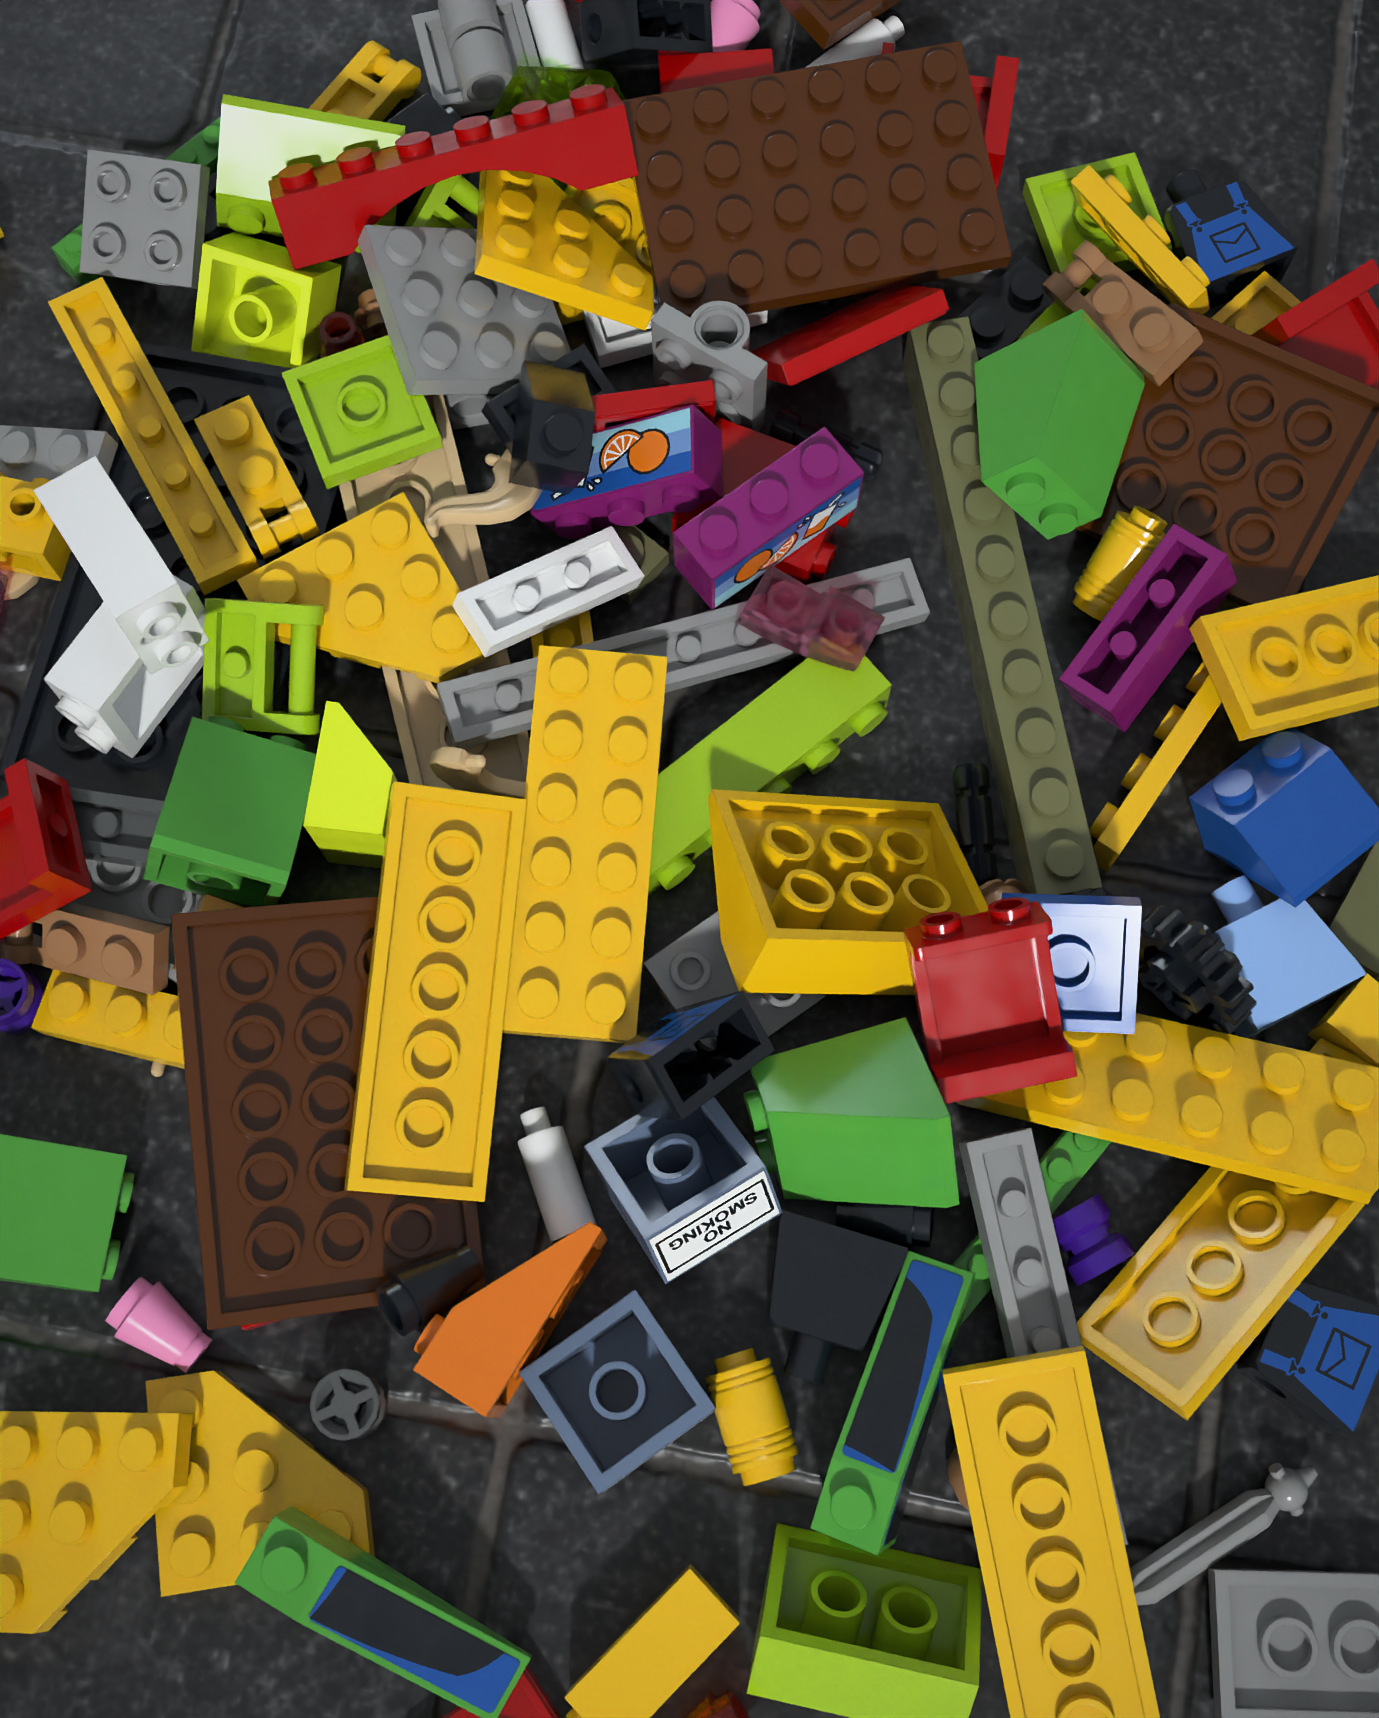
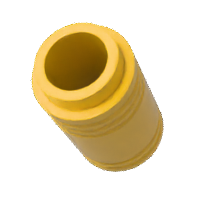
[1073,506,1168,621]
[705,1348,799,1486]

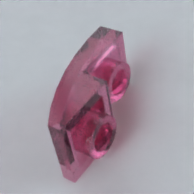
[736,564,885,672]

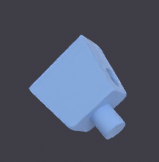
[1211,875,1366,1038]

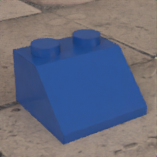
[1189,728,1379,908]

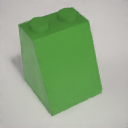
[974,309,1145,540]
[143,716,316,908]
[743,1017,960,1208]
[0,1134,134,1292]

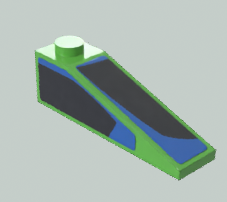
[811,1251,976,1555]
[235,1506,532,1718]

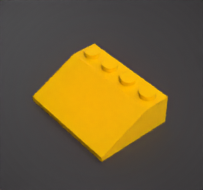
[708,789,988,995]

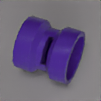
[0,958,46,1035]
[1053,1193,1136,1286]

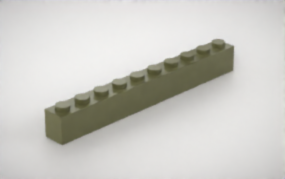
[903,317,1102,895]

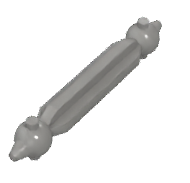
[1130,1463,1318,1606]

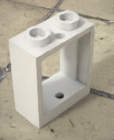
[33,456,210,675]
[44,574,205,758]

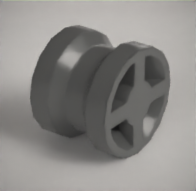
[310,1369,388,1441]

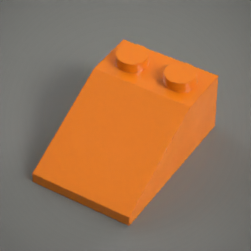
[413,1222,609,1418]

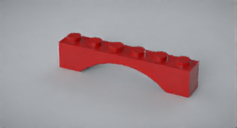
[268,84,639,270]

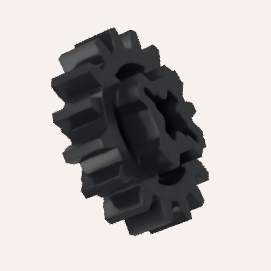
[1138,905,1257,1034]

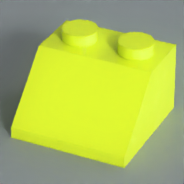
[191,232,342,368]
[303,701,398,869]

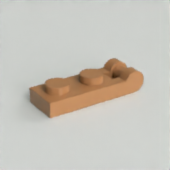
[1041,240,1204,387]
[0,902,169,995]

